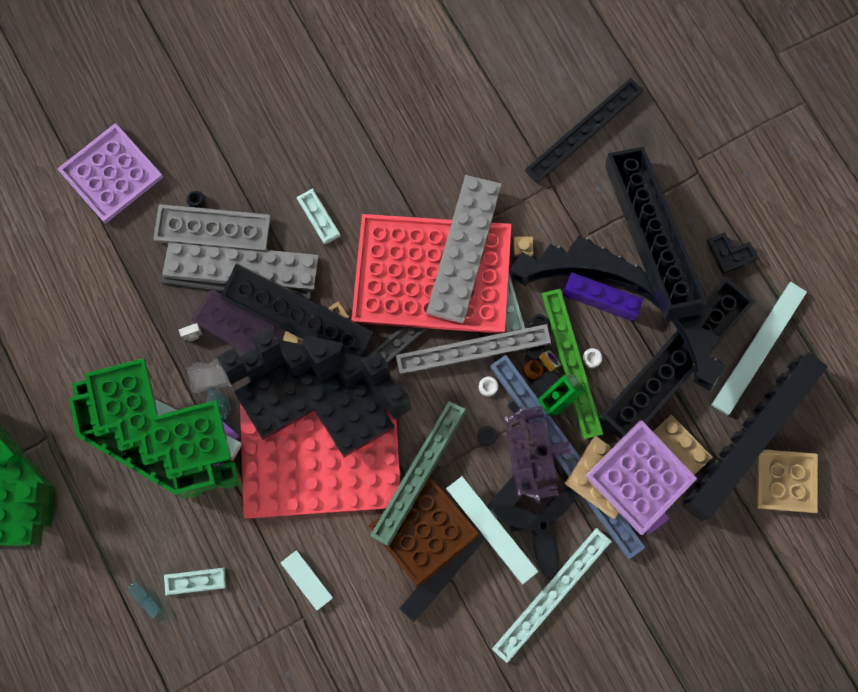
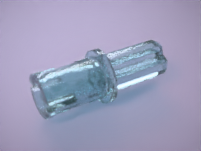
[127,582,162,619]

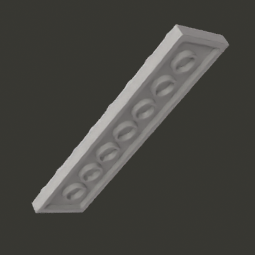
[426,175,502,324]
[162,242,319,292]

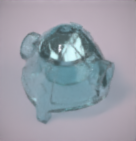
[206,387,231,420]

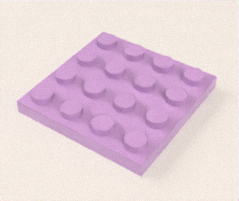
[58,123,163,224]
[585,421,697,535]

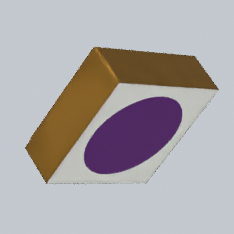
[539,350,561,371]

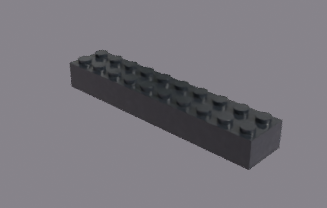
[605,146,707,321]
[598,277,756,439]
[682,352,828,521]

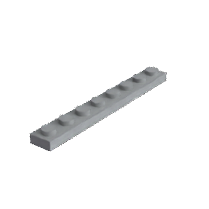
[396,324,551,375]

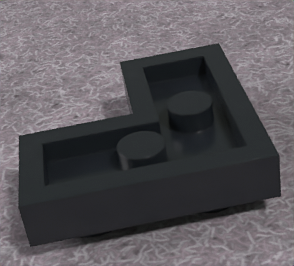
[706,232,758,274]

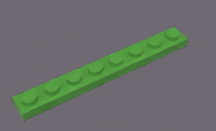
[541,289,603,440]

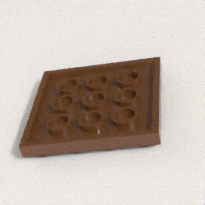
[369,476,480,588]

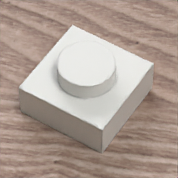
[179,323,203,341]

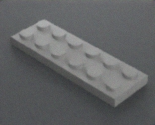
[153,204,271,251]

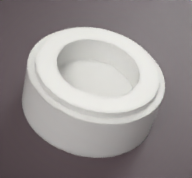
[582,348,602,368]
[479,377,498,397]

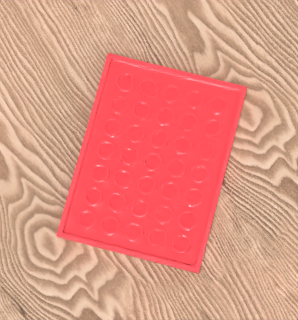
[352,214,511,334]
[240,404,400,519]

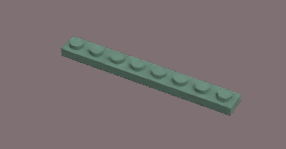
[370,402,466,547]

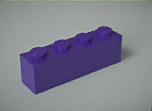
[562,272,643,322]

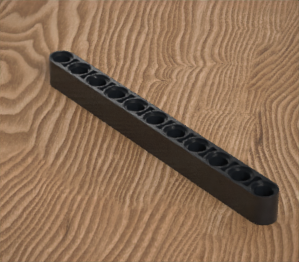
[399,445,554,622]

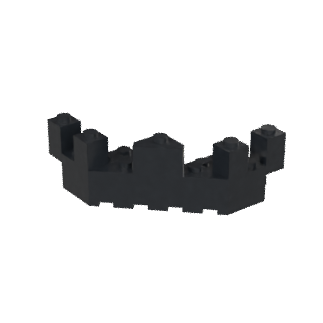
[217,328,411,458]

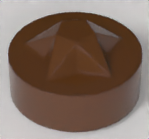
[524,360,544,380]

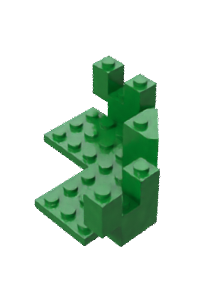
[69,358,243,499]
[0,424,55,546]

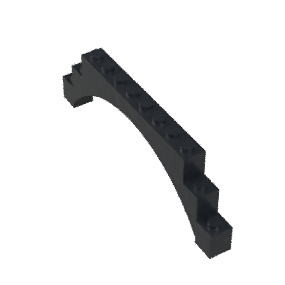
[510,236,725,392]

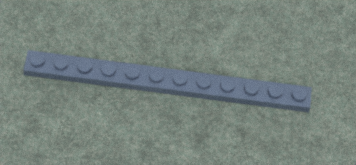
[490,355,645,559]

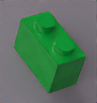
[537,375,586,415]

